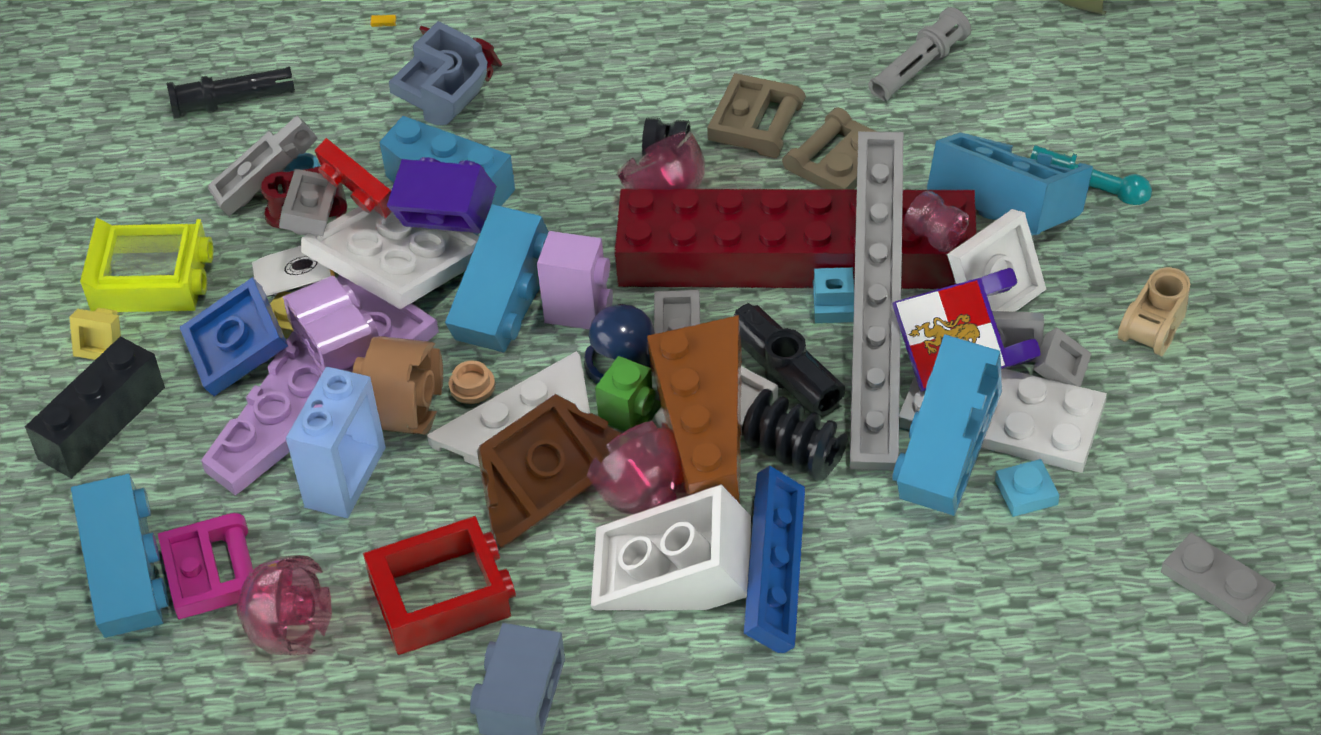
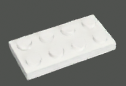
[899,368,1107,473]

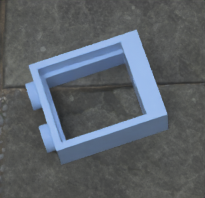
[286,366,386,519]

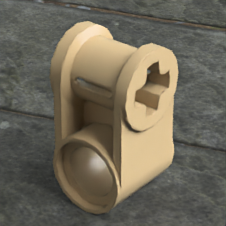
[1118,267,1191,356]

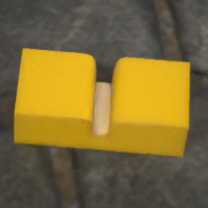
[370,15,397,27]

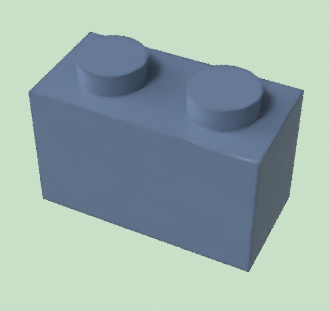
[470,623,565,735]

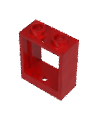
[363,516,516,655]

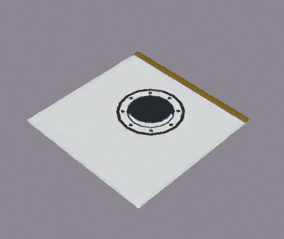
[252,246,335,296]

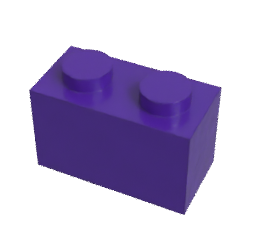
[387,157,497,233]

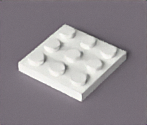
[301,189,479,309]

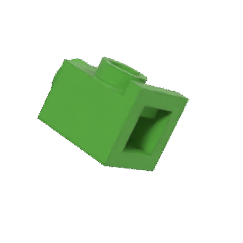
[595,356,662,437]

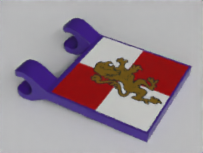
[892,268,1041,392]

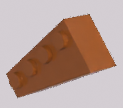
[647,315,742,504]

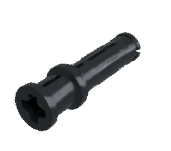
[166,66,295,119]

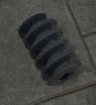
[742,388,848,481]

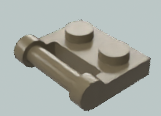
[707,73,806,158]
[782,107,877,189]

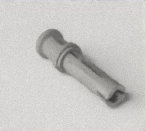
[868,7,971,101]

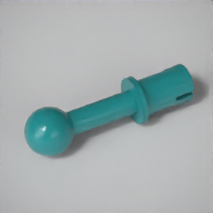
[1030,145,1152,205]

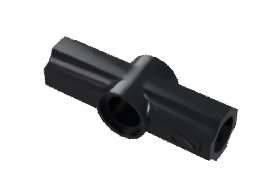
[734,303,845,417]

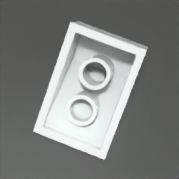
[591,484,751,610]

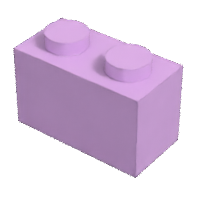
[537,231,613,329]

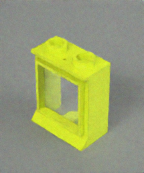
[80,217,214,312]

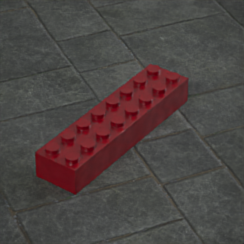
[615,189,977,289]

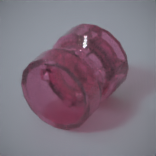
[904,190,969,252]

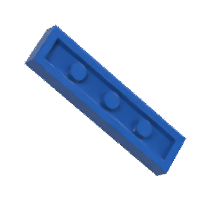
[744,465,805,653]

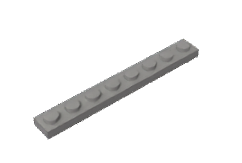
[850,131,904,470]

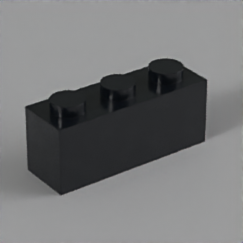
[25,336,165,479]

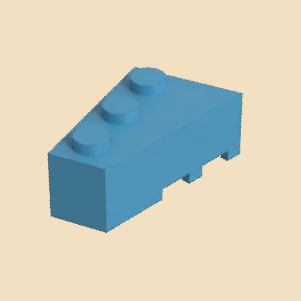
[379,116,515,235]
[927,132,1093,235]
[445,204,549,353]
[892,334,1002,516]
[71,474,169,638]

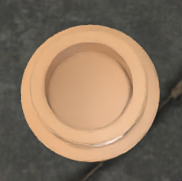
[449,360,495,404]

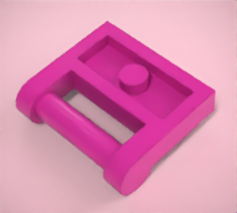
[157,513,264,620]

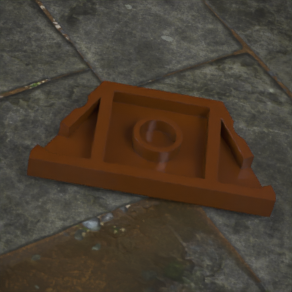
[477,394,647,551]

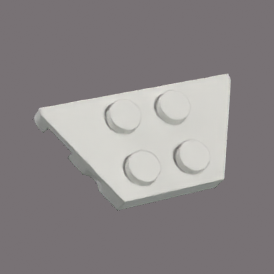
[427,351,590,467]

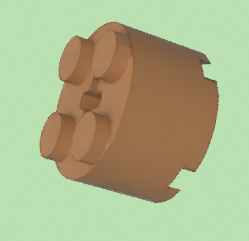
[352,336,443,435]

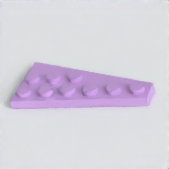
[201,274,439,496]

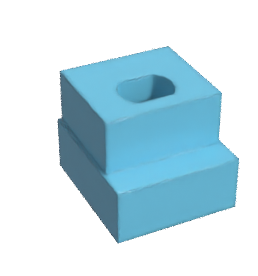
[813,268,854,323]

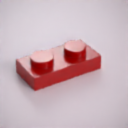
[314,138,392,219]

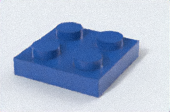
[180,277,288,396]

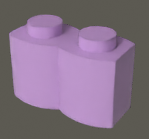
[283,275,379,373]

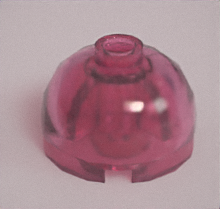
[616,131,705,190]
[587,421,684,514]
[237,555,332,656]

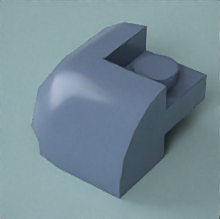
[389,21,487,126]

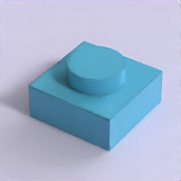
[995,459,1059,517]

